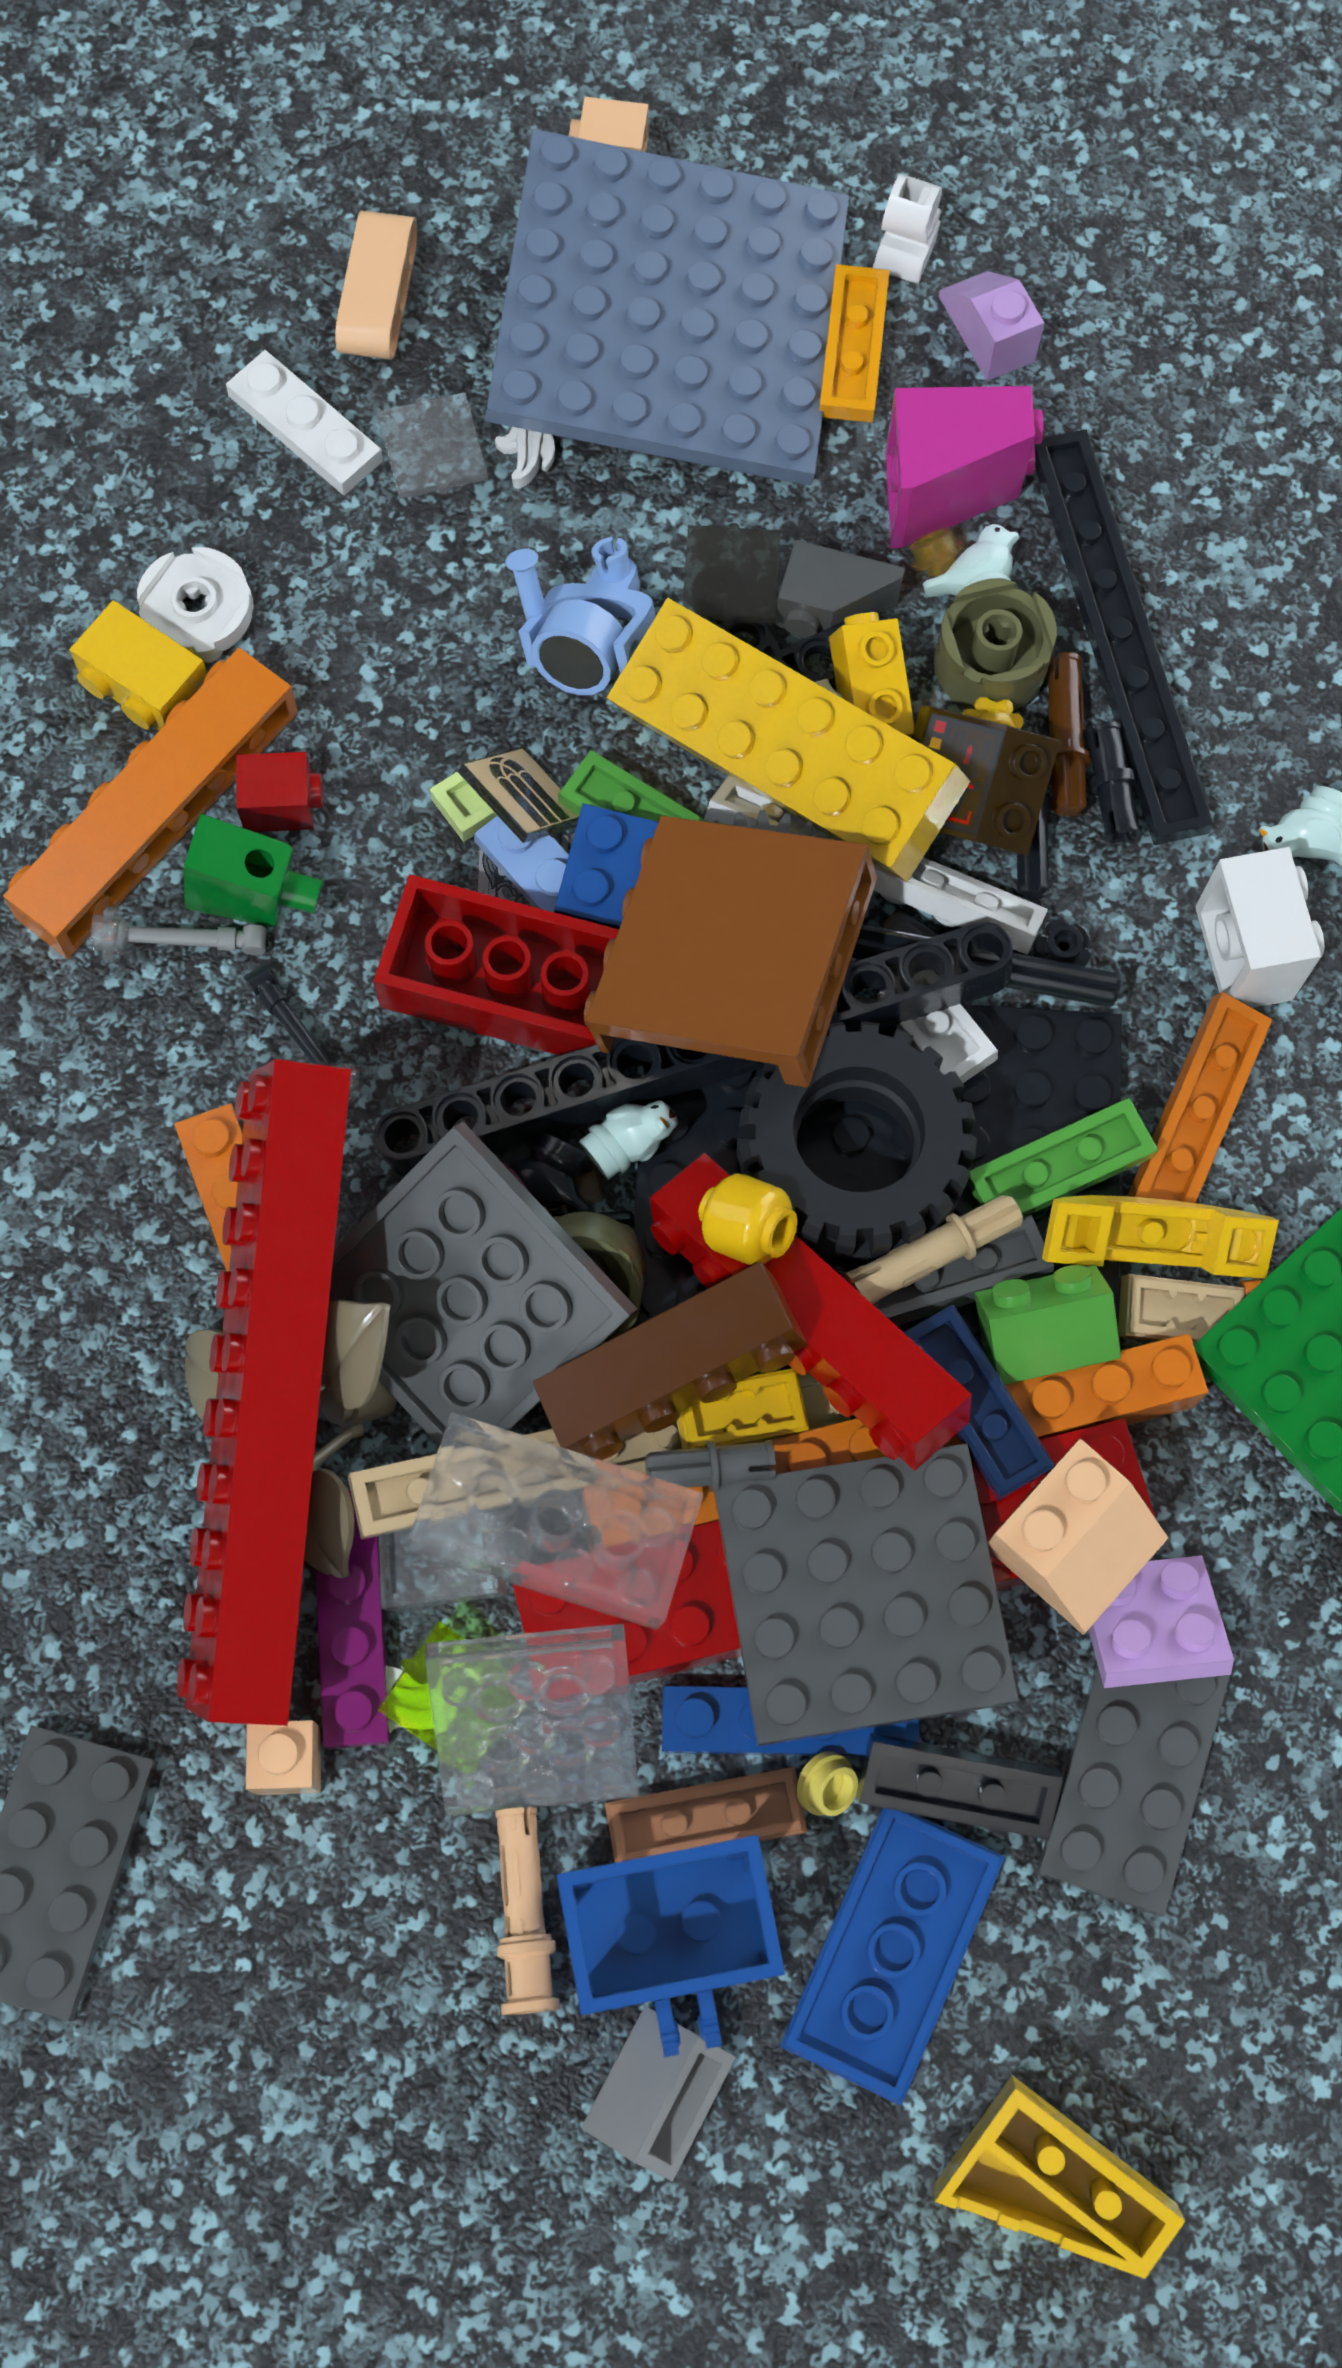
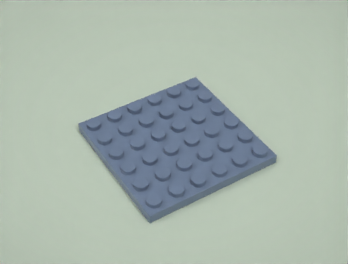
[485,129,849,486]

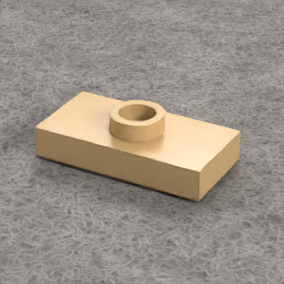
[1118,1274,1244,1345]

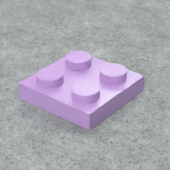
[1089,1555,1234,1688]

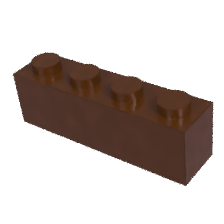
[532,1261,808,1463]

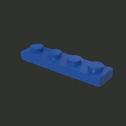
[662,1686,919,1757]

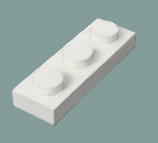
[226,350,383,496]

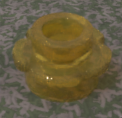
[910,527,964,577]

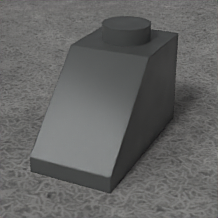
[775,540,905,638]

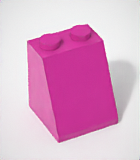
[885,386,1043,548]

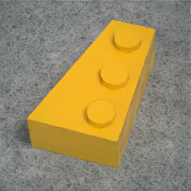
[933,2075,1186,2279]

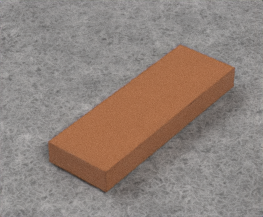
[605,1767,808,1863]

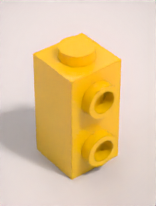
[829,612,915,737]

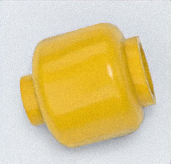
[699,1174,797,1265]

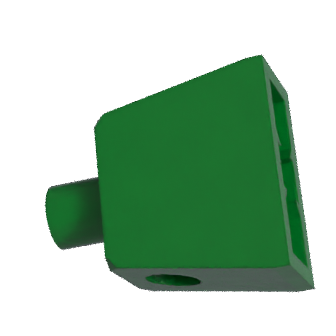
[183,814,323,927]

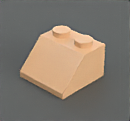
[987,1438,1168,1635]

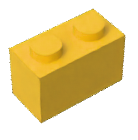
[69,600,207,730]

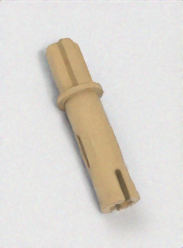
[845,1195,1023,1304]

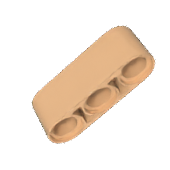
[335,210,417,360]

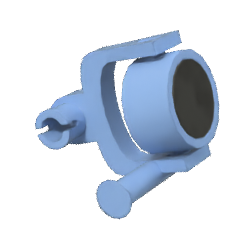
[505,537,656,695]

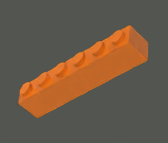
[3,647,298,960]

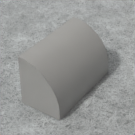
[581,2006,736,2182]

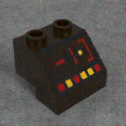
[912,705,1060,856]

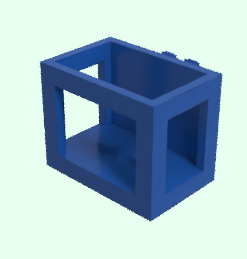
[556,1835,785,2058]

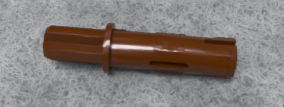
[1046,652,1091,817]

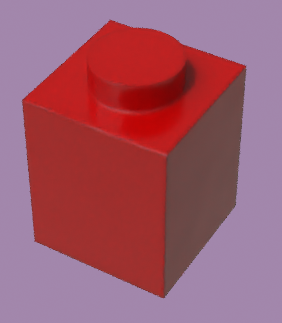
[236,752,324,832]

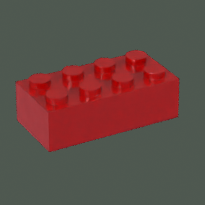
[373,874,619,1056]

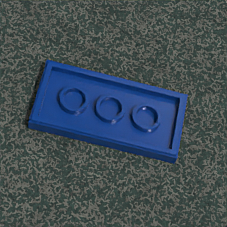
[779,1808,1005,2106]

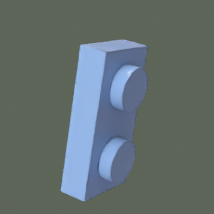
[474,799,569,912]

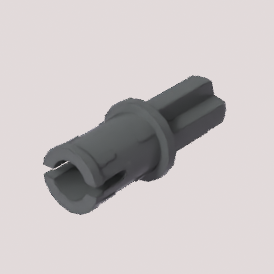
[645,1440,776,1492]

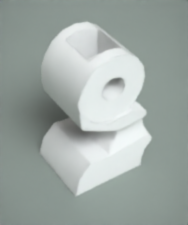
[873,174,942,284]

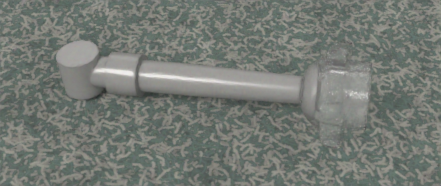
[91,906,267,961]

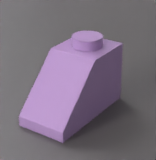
[939,271,1044,381]

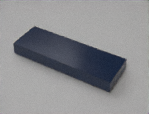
[904,1304,1055,1502]

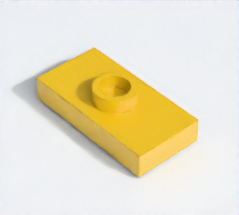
[677,1369,809,1449]

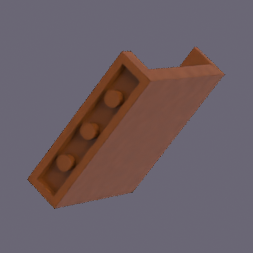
[584,815,877,1088]

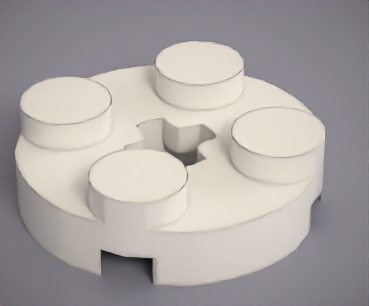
[137,547,254,663]

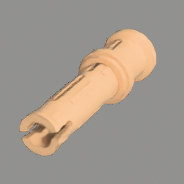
[495,1807,560,2015]

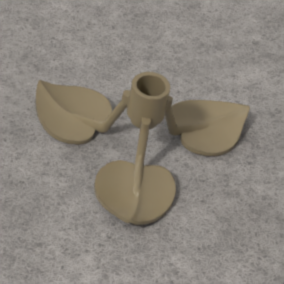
[185,1300,397,1578]

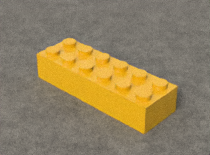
[606,597,971,882]

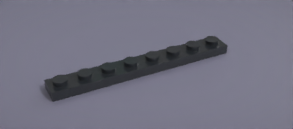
[1034,429,1214,845]

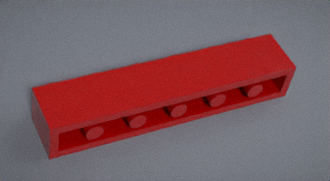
[650,1153,972,1472]

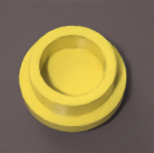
[797,1751,858,1816]

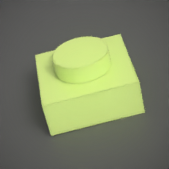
[429,759,505,842]

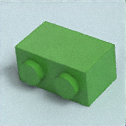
[974,1265,1121,1385]

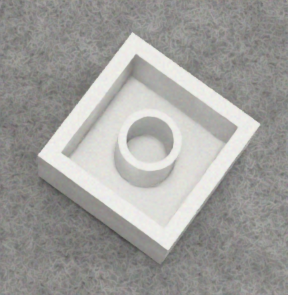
[1195,847,1324,1008]

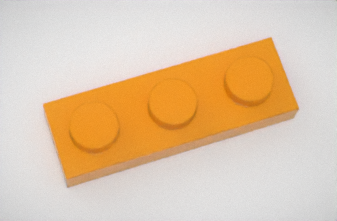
[819,264,890,423]

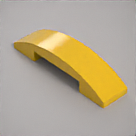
[1042,1195,1279,1279]

